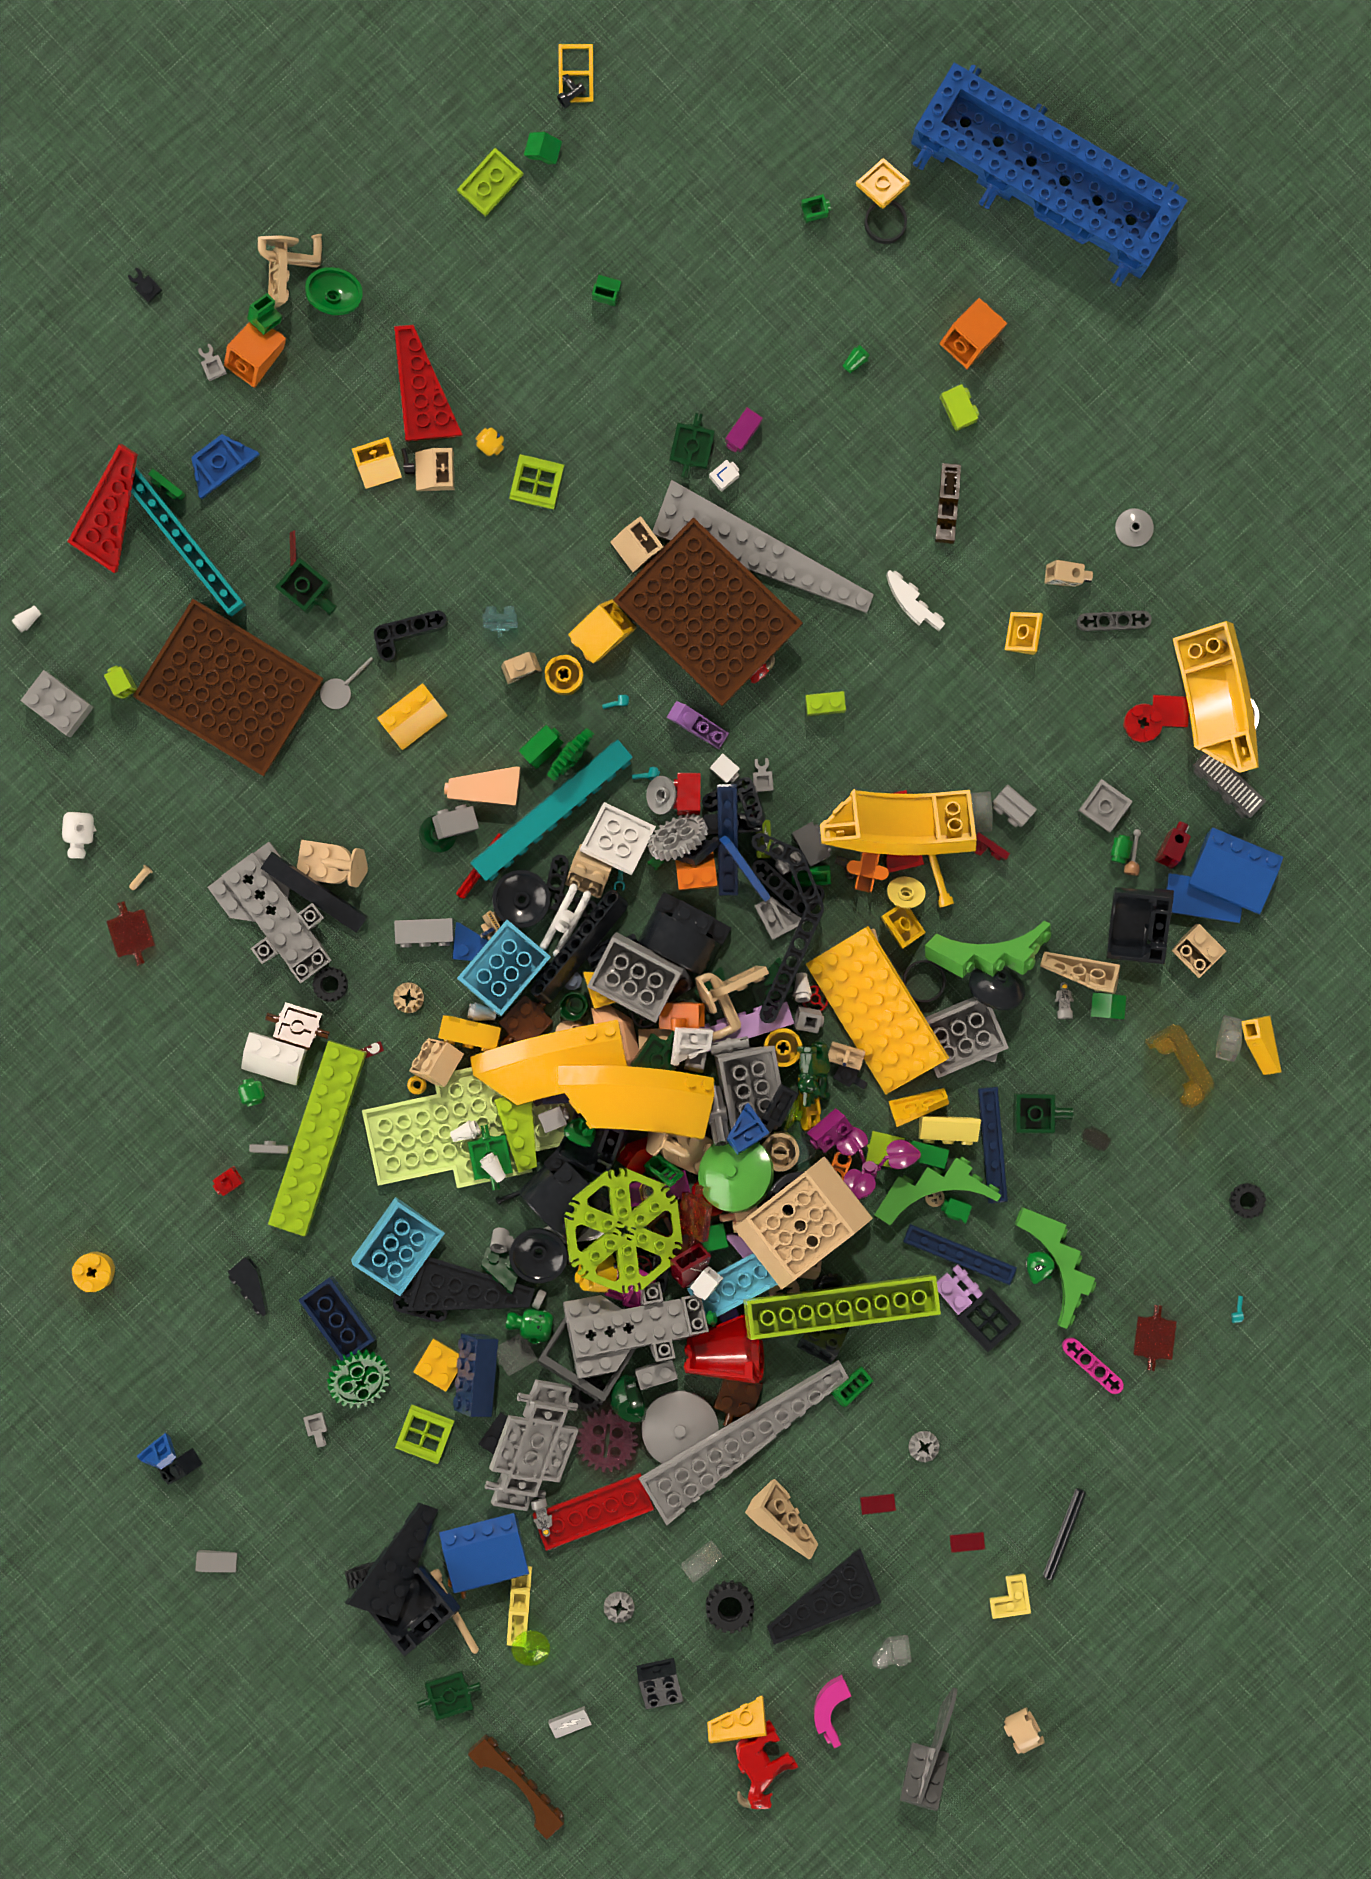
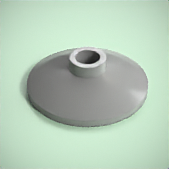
[1115,509,1154,547]
[646,776,676,814]

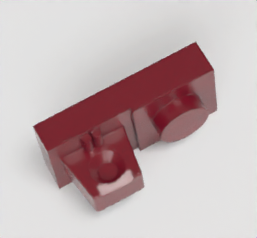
[972,832,1010,861]

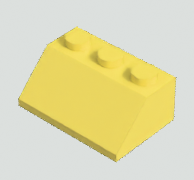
[919,1115,981,1145]

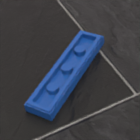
[719,835,770,902]

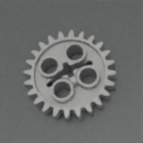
[647,814,708,861]

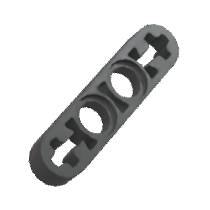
[1076,611,1152,632]

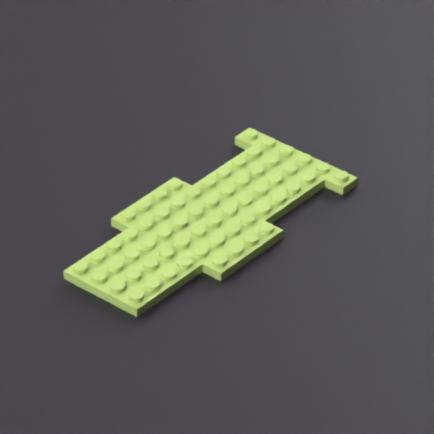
[362,1067,625,1188]

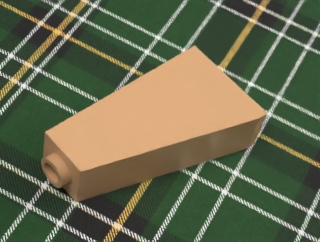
[444,767,521,806]

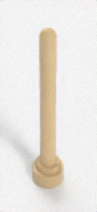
[430,1569,479,1654]

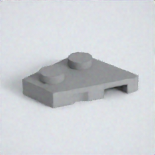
[755,897,805,940]

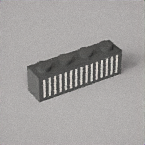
[1191,753,1266,819]

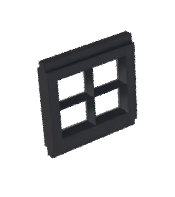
[956,1287,1021,1352]

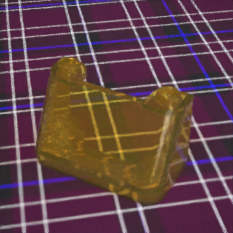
[1145,1025,1214,1108]

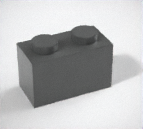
[792,822,832,867]

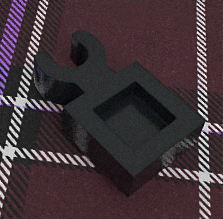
[128,268,163,303]

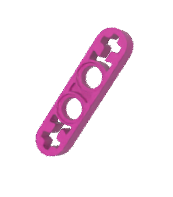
[1062,1337,1124,1394]

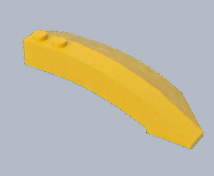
[1173,621,1259,773]
[820,789,977,855]
[470,1020,627,1106]
[556,1065,714,1139]

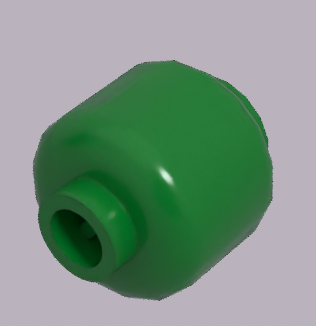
[238,1078,265,1107]

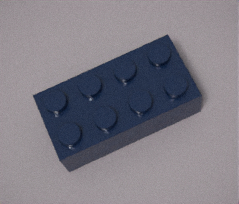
[299,1275,377,1361]
[453,1333,498,1417]

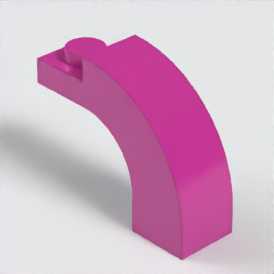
[814,1674,851,1748]

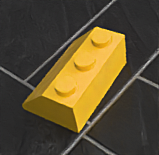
[377,683,448,751]

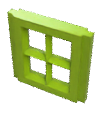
[509,454,565,510]
[395,1404,455,1464]

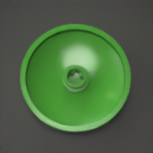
[698,1142,774,1213]

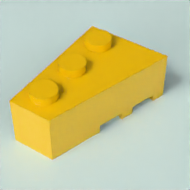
[438,1015,502,1052]

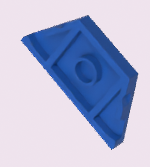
[191,434,260,499]

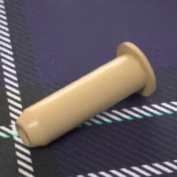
[129,865,153,890]

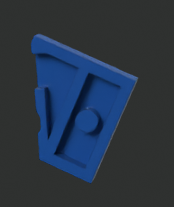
[453,922,488,961]
[726,1103,770,1155]
[137,1433,176,1469]

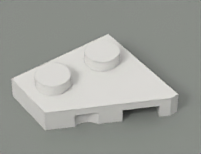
[671,1027,713,1066]

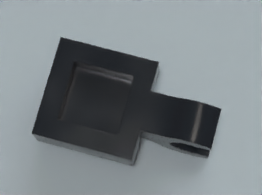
[833,1065,868,1089]

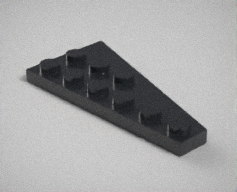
[407,1257,535,1311]
[345,1503,438,1621]
[767,1547,881,1645]

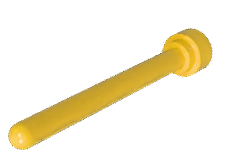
[928,855,954,908]

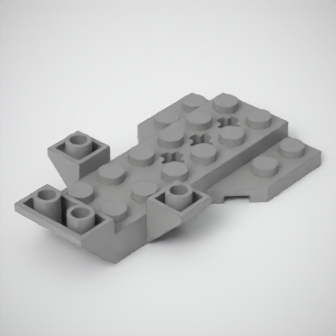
[207,842,332,984]
[563,1282,709,1379]

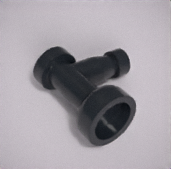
[557,74,586,109]

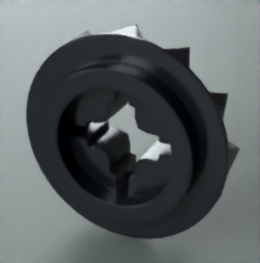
[813,1273,843,1290]

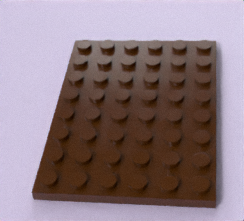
[613,517,803,707]
[133,599,324,776]

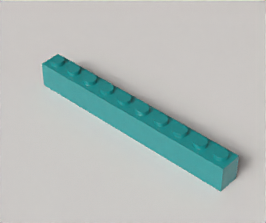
[131,467,246,617]
[470,739,633,881]

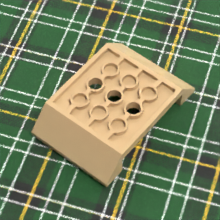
[734,1156,873,1289]

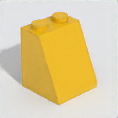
[568,599,637,663]

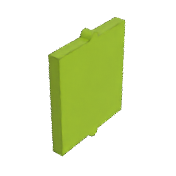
[866,1131,905,1168]

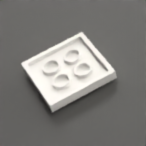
[580,802,656,875]

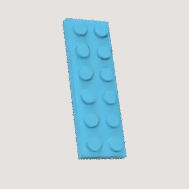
[687,1253,778,1317]

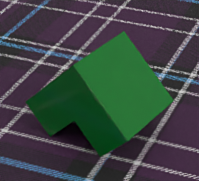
[524,132,562,165]
[592,275,622,307]
[247,293,282,335]
[1091,993,1127,1020]
[699,1222,728,1252]

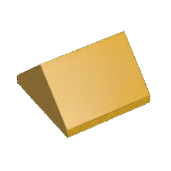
[1005,612,1043,655]
[880,906,926,949]

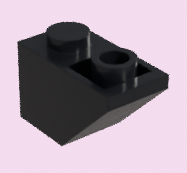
[158,1448,203,1485]

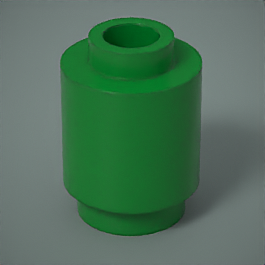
[1111,835,1133,864]

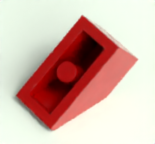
[616,1137,653,1175]

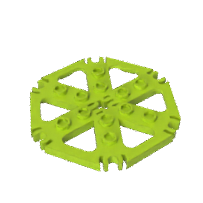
[564,1168,683,1293]

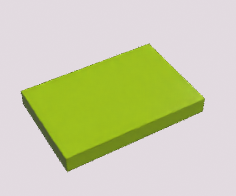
[457,148,524,217]

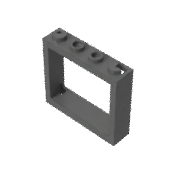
[537,1317,636,1404]

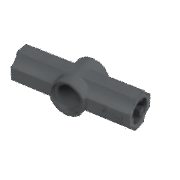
[708,1086,729,1146]

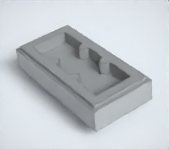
[249,1141,291,1154]

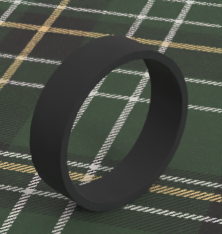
[865,200,907,244]
[903,960,946,1002]

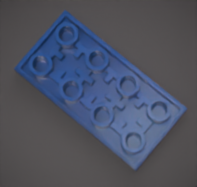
[1166,873,1242,923]

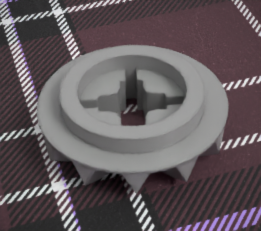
[909,1431,940,1463]
[604,1592,634,1623]

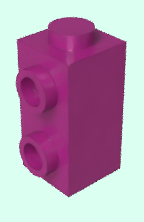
[725,407,763,453]
[807,1108,853,1153]

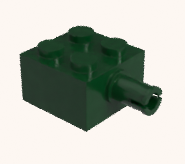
[275,557,337,615]
[1014,1093,1073,1133]

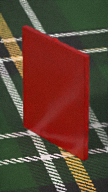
[1152,695,1189,727]

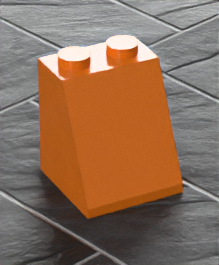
[939,298,1007,369]
[224,322,286,388]
[675,852,717,891]

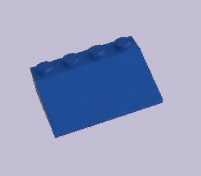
[1188,827,1283,914]
[439,1513,529,1594]

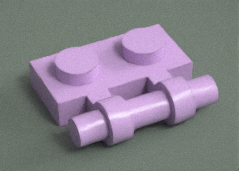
[937,1264,983,1315]

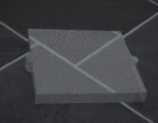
[497,1333,538,1376]

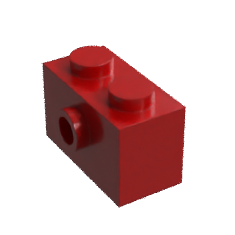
[673,773,701,815]

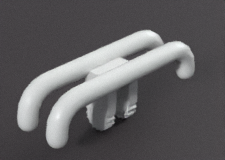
[539,884,591,957]

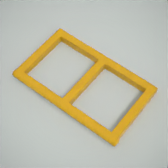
[559,44,593,102]

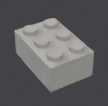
[20,670,94,737]

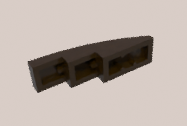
[935,463,961,544]

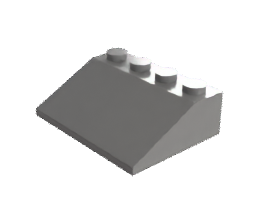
[587,932,684,1023]
[925,997,1009,1078]
[714,1046,787,1131]

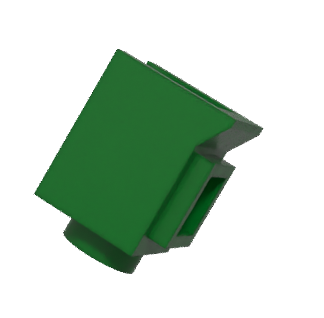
[801,194,831,223]
[941,1197,972,1224]

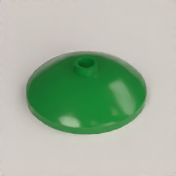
[305,267,363,315]

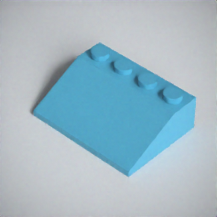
[457,920,551,1016]
[351,1197,445,1296]

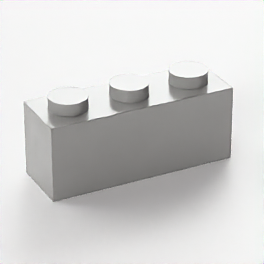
[394,918,454,948]

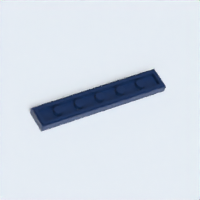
[717,784,738,896]
[978,1087,1008,1203]
[903,1224,1017,1285]

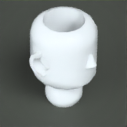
[62,812,96,859]

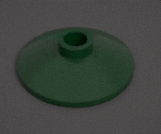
[419,815,457,853]

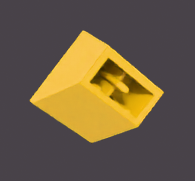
[352,437,402,489]

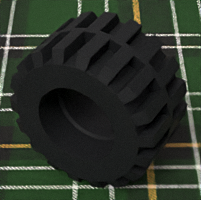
[706,1580,754,1633]

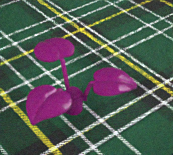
[836,1127,921,1200]

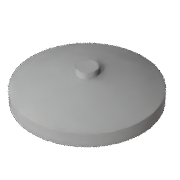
[642,1390,719,1464]

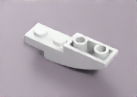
[886,570,945,632]

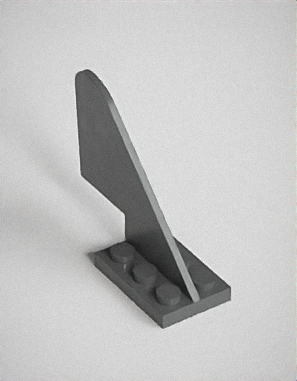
[899,1687,957,1811]

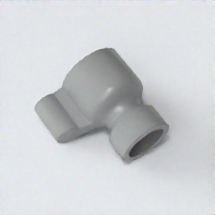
[771,845,801,876]

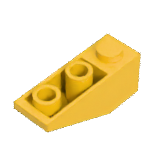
[1241,1016,1281,1075]

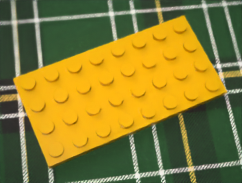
[806,926,949,1095]

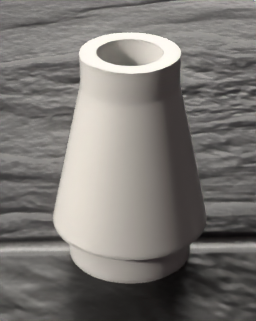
[12,606,41,633]
[793,973,812,1002]
[468,1002,496,1021]
[450,1120,481,1142]
[480,1153,506,1183]

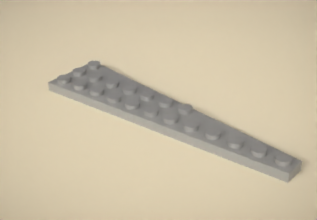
[652,480,874,613]
[639,1360,849,1525]

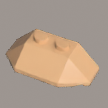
[591,1005,639,1067]

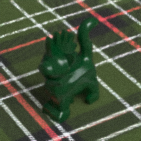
[797,1042,830,1107]

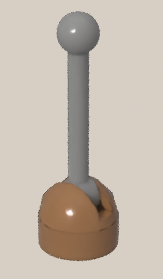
[1124,829,1141,876]

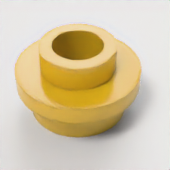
[407,1075,427,1094]

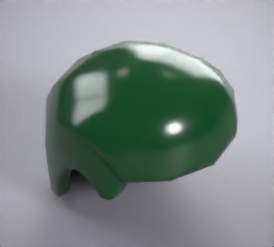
[560,992,589,1022]

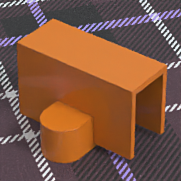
[846,852,889,893]
[659,1002,705,1031]

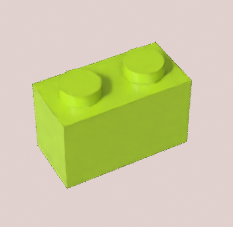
[939,384,979,432]
[104,666,137,699]
[805,691,846,716]

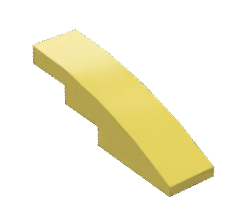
[507,1566,532,1647]

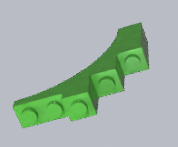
[925,921,1051,978]
[874,1156,1001,1226]
[1015,1206,1096,1329]

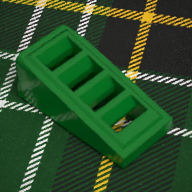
[644,1154,684,1187]
[831,1366,873,1407]

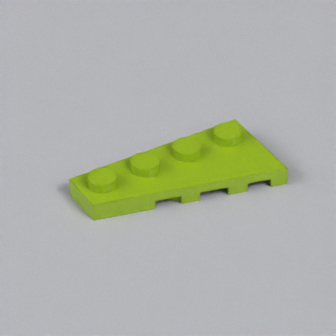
[494,1097,537,1173]

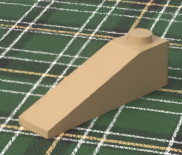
[1040,951,1120,994]
[745,1479,818,1559]

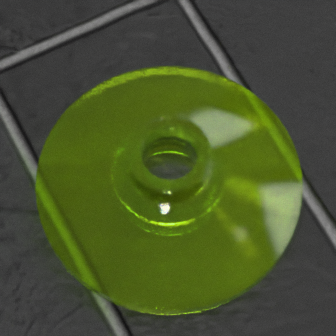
[784,1094,803,1131]
[512,1630,550,1666]

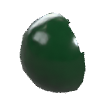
[610,1375,646,1423]

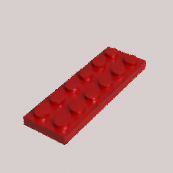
[532,1472,654,1551]

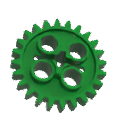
[547,728,594,781]
[327,1350,390,1408]

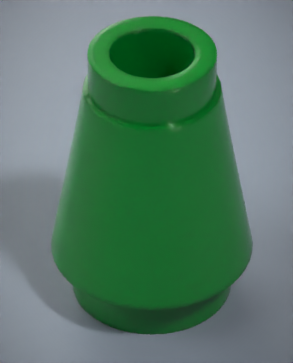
[842,345,870,374]

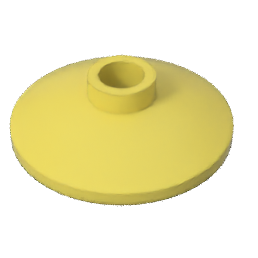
[887,876,925,908]

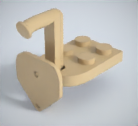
[258,234,322,309]
[297,840,368,887]
[695,966,769,1042]
[646,1132,714,1175]

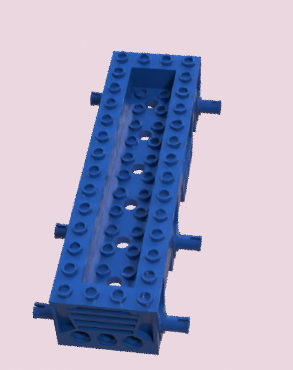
[911,62,1187,287]

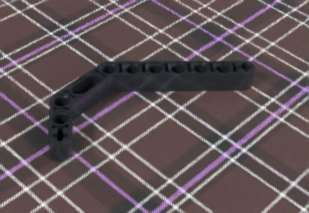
[751,833,824,1023]

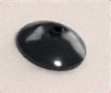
[492,870,550,928]
[969,966,1025,1010]
[509,1228,567,1283]

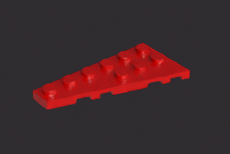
[394,325,463,442]
[67,444,138,573]

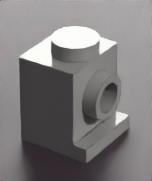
[794,1005,824,1033]

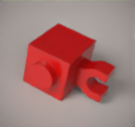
[212,1166,245,1196]

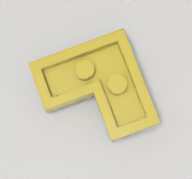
[989,1574,1031,1619]

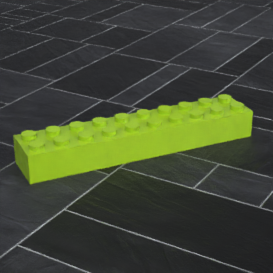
[268,1040,367,1236]
[743,1275,941,1340]

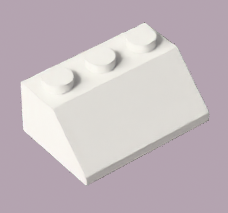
[241,1032,307,1086]

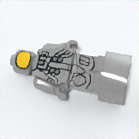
[1055,982,1074,1019]
[531,1498,552,1537]

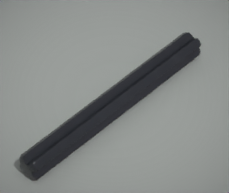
[1043,1488,1086,1580]

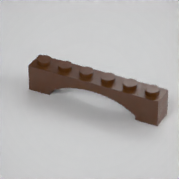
[468,1734,565,1840]

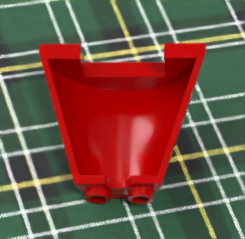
[684,1314,764,1384]

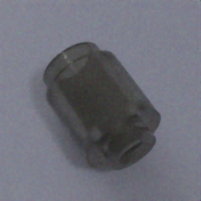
[1081,1125,1111,1152]

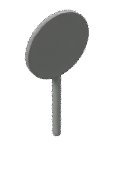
[320,657,373,709]

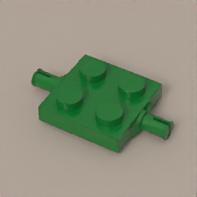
[468,1124,513,1190]

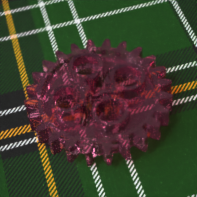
[576,1409,638,1472]

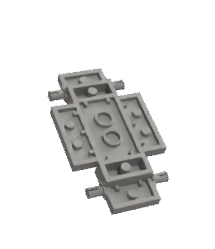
[485,1379,579,1511]

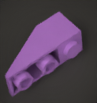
[666,701,729,749]

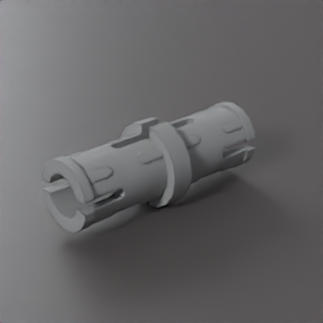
[711,1036,750,1055]

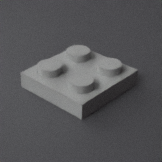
[1078,779,1133,833]

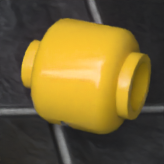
[476,428,504,456]

